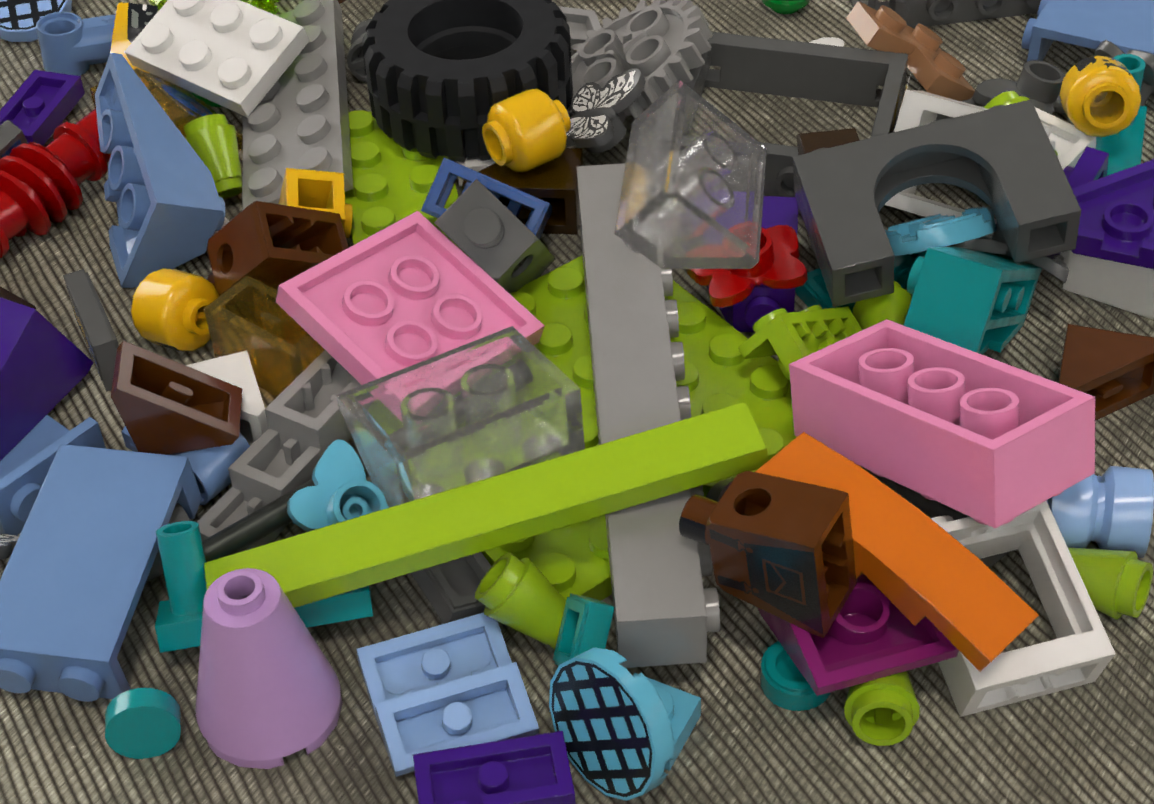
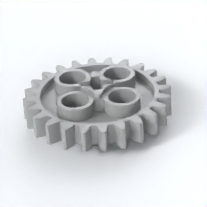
[567,0,713,122]

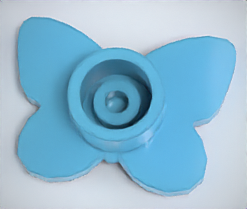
[287,439,403,532]

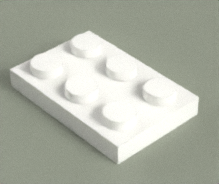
[124,0,310,118]

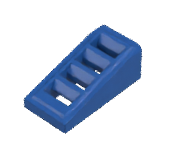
[421,157,553,258]

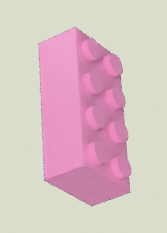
[789,319,1095,529]

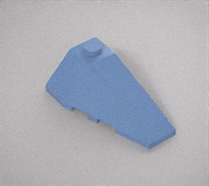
[95,52,226,288]

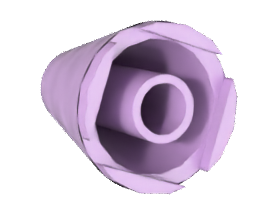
[196,568,342,769]

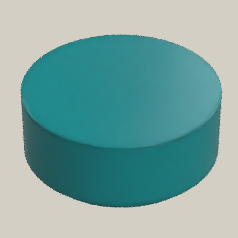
[760,641,831,711]
[105,688,181,759]

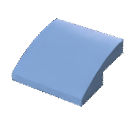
[356,612,539,777]

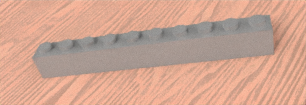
[576,162,720,668]

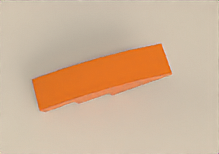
[755,432,1039,671]

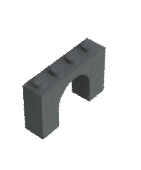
[793,99,1081,307]

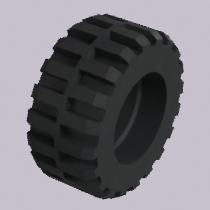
[362,0,573,162]

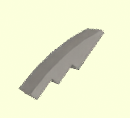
[197,350,375,553]

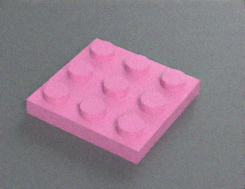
[276,211,545,426]

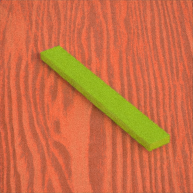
[204,401,769,608]

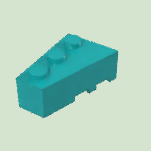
[904,247,1042,355]

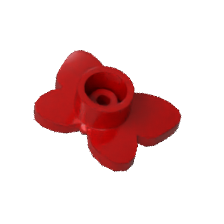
[684,225,808,308]

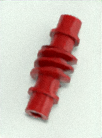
[0,109,111,258]

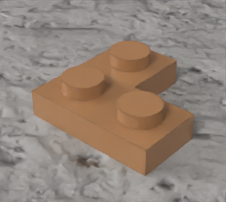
[846,1,975,101]

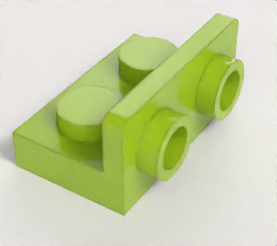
[738,305,862,381]

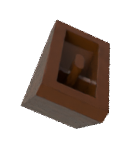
[1057,324,1154,421]
[111,340,242,455]

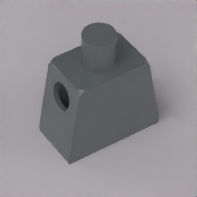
[434,179,556,293]

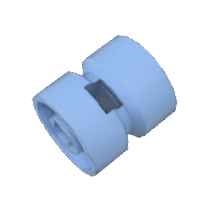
[1046,466,1154,558]

